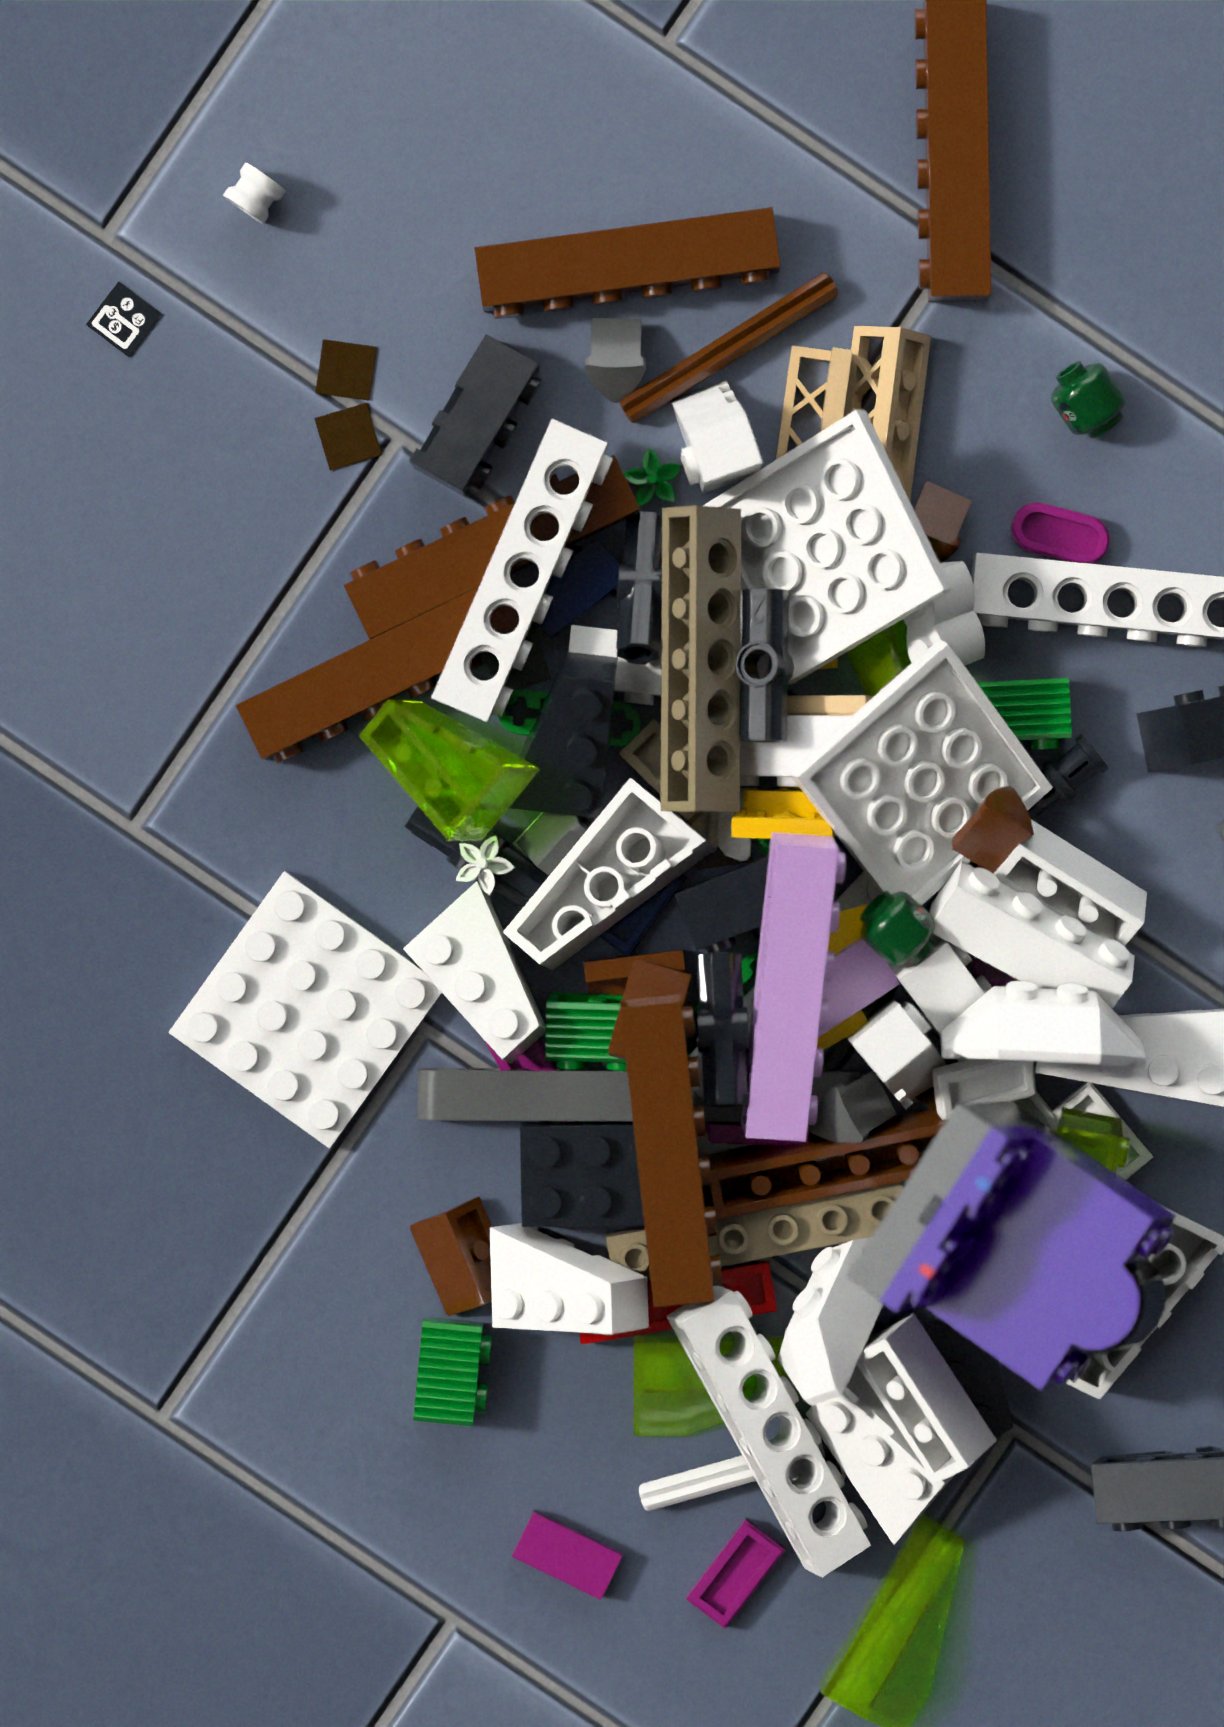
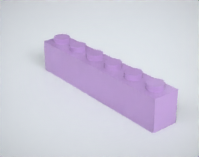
[740,832,845,1142]

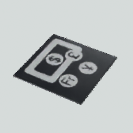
[86,281,162,357]

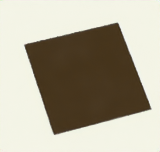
[315,339,377,401]
[314,403,382,470]

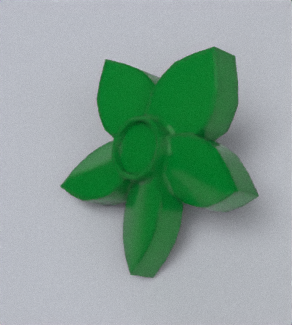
[623,448,682,507]

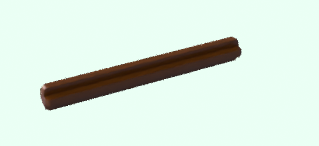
[620,273,838,423]

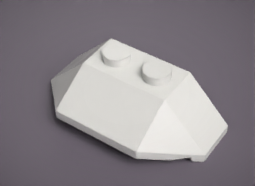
[940,981,1146,1068]
[778,1237,884,1406]

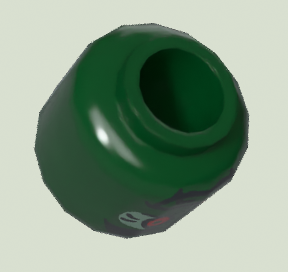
[1051,361,1126,438]
[860,891,935,966]

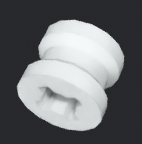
[223,162,286,224]

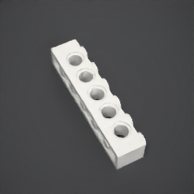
[432,419,613,723]
[971,553,1224,647]
[666,1286,871,1578]

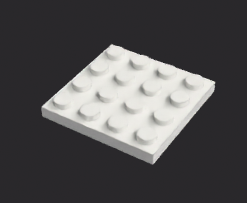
[703,410,952,684]
[789,639,1053,906]
[168,871,442,1149]

